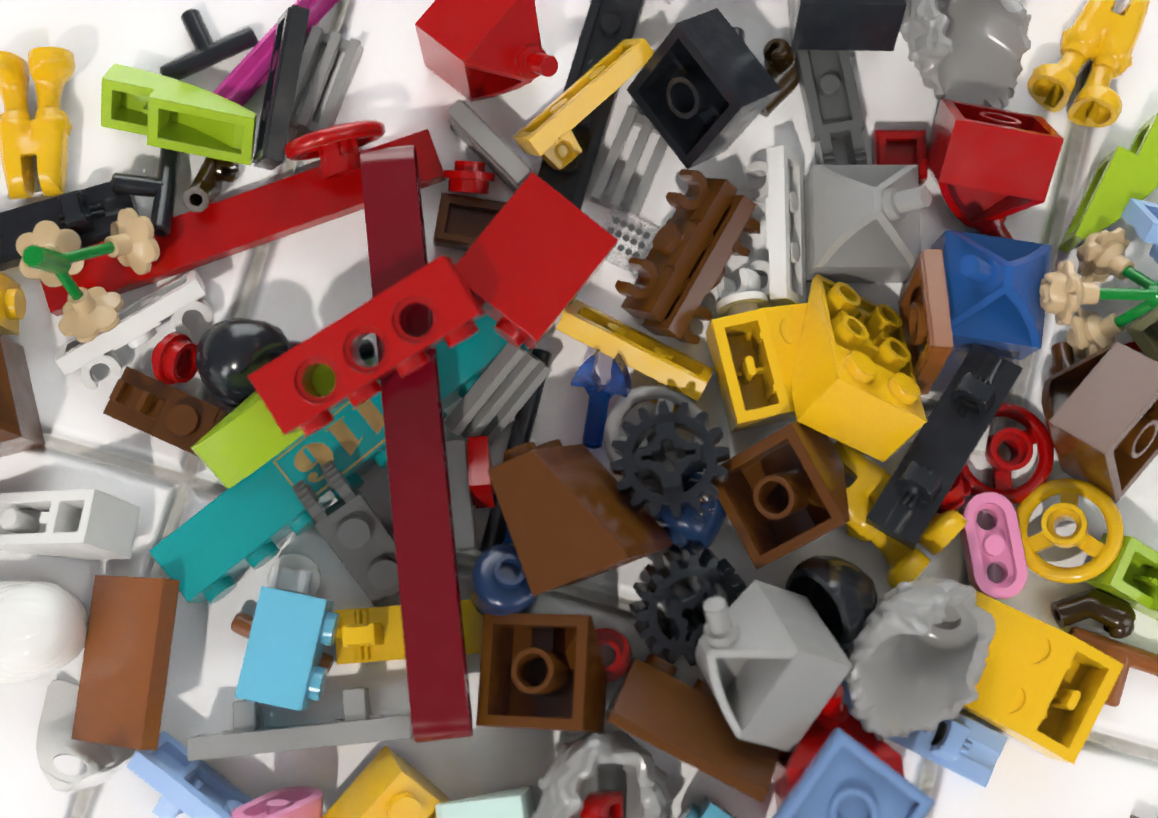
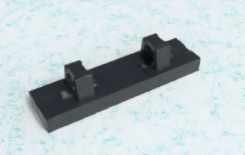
[0,181,140,271]
[865,343,1023,550]

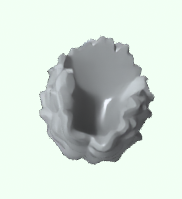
[899,0,1032,109]
[846,575,996,740]
[531,730,673,818]

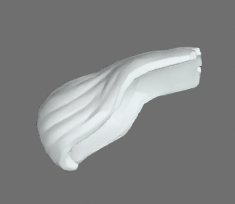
[0,580,88,683]

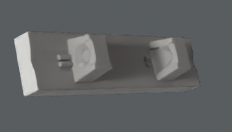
[186,687,413,761]

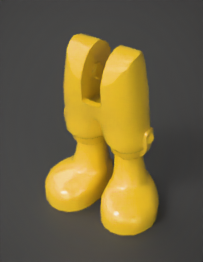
[1027,0,1150,128]
[0,46,76,200]
[834,440,968,588]

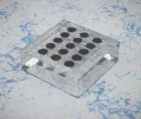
[603,205,661,276]

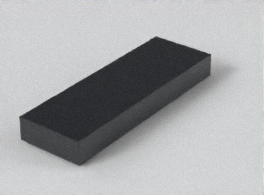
[252,4,310,171]

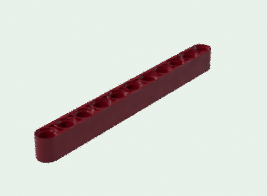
[360,145,473,743]

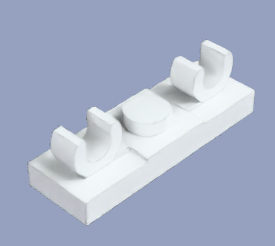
[747,145,807,306]
[55,268,213,390]

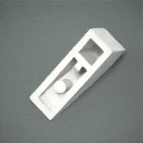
[0,489,141,560]

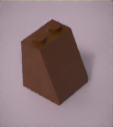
[487,439,673,596]

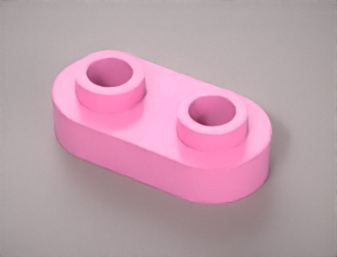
[959,492,1028,600]
[231,786,323,818]

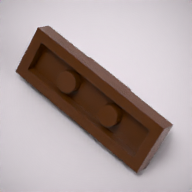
[615,169,738,322]
[642,195,761,344]
[103,366,229,457]

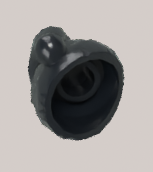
[195,318,301,409]
[785,556,878,660]

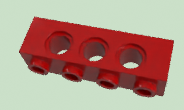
[248,254,485,437]

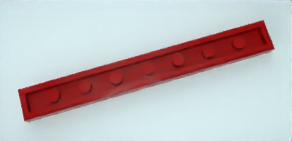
[40,129,446,316]

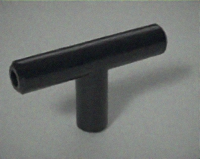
[159,8,259,80]
[111,148,181,237]

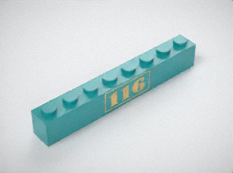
[149,311,530,604]

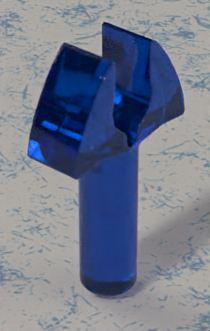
[570,349,632,449]

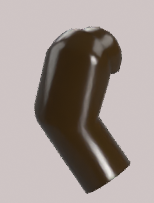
[760,38,799,117]
[183,157,239,213]
[1051,589,1136,639]

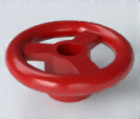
[284,120,385,179]
[960,402,1054,504]

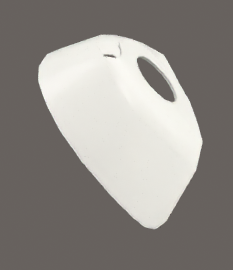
[36,680,137,793]

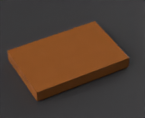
[71,575,180,750]

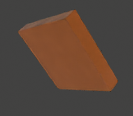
[898,249,954,395]

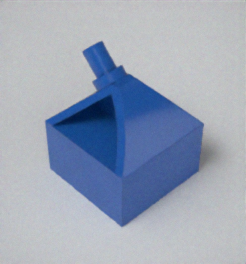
[930,229,1052,360]

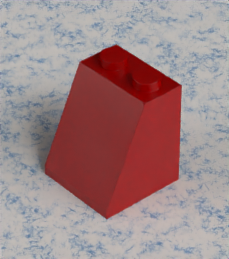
[455,172,618,350]

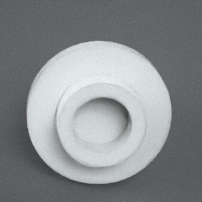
[716,267,769,317]
[267,553,322,597]

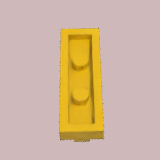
[512,38,654,170]
[556,299,714,413]
[334,600,483,665]

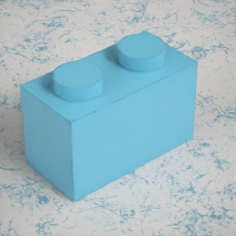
[235,586,340,711]

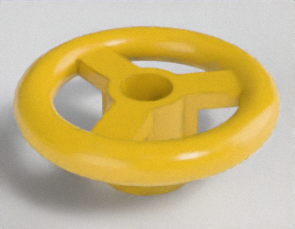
[1016,478,1124,583]

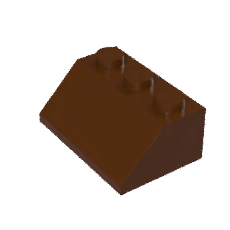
[605,653,781,803]

